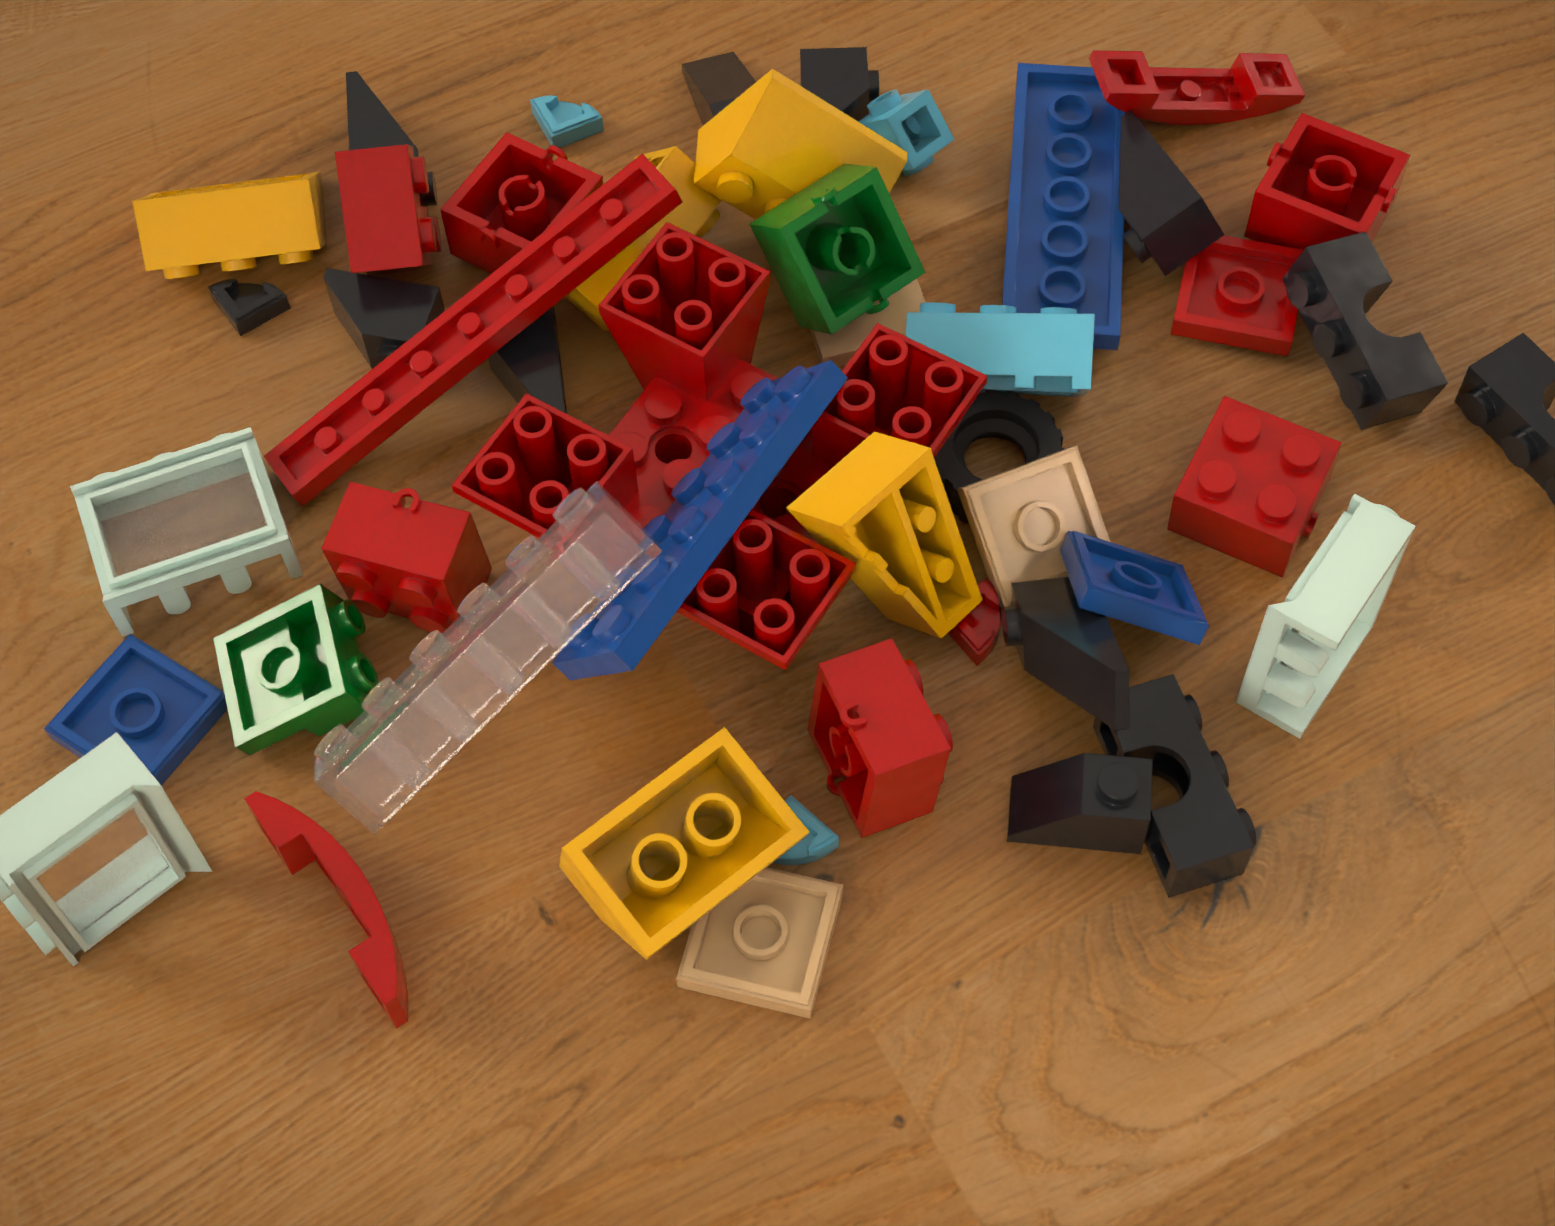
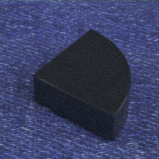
[208,279,291,336]

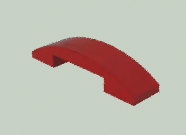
[1089,50,1305,125]
[244,791,409,1029]

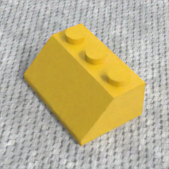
[694,69,908,219]
[132,171,326,279]
[559,727,810,960]

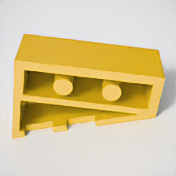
[565,146,722,331]
[786,431,982,639]

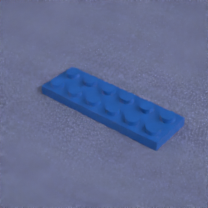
[1002,63,1125,350]
[552,360,848,681]

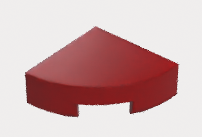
[948,578,1001,666]

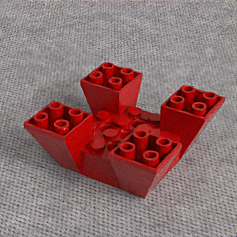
[451,222,987,670]

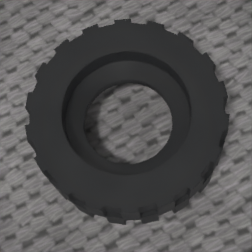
[934,390,1064,524]

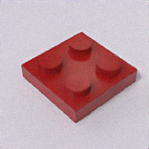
[1170,235,1303,357]

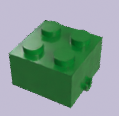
[749,164,926,335]

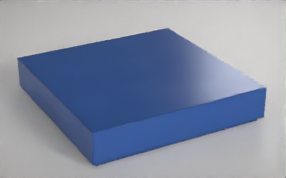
[1060,530,1209,645]
[44,634,228,786]

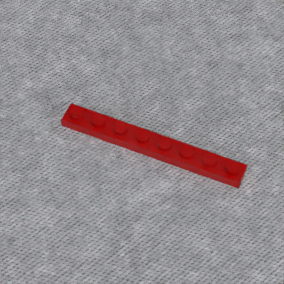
[263,153,683,506]

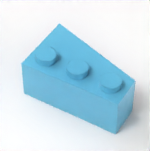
[906,302,1095,397]

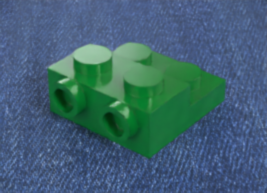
[213,584,379,755]

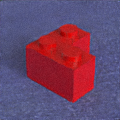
[335,144,442,273]

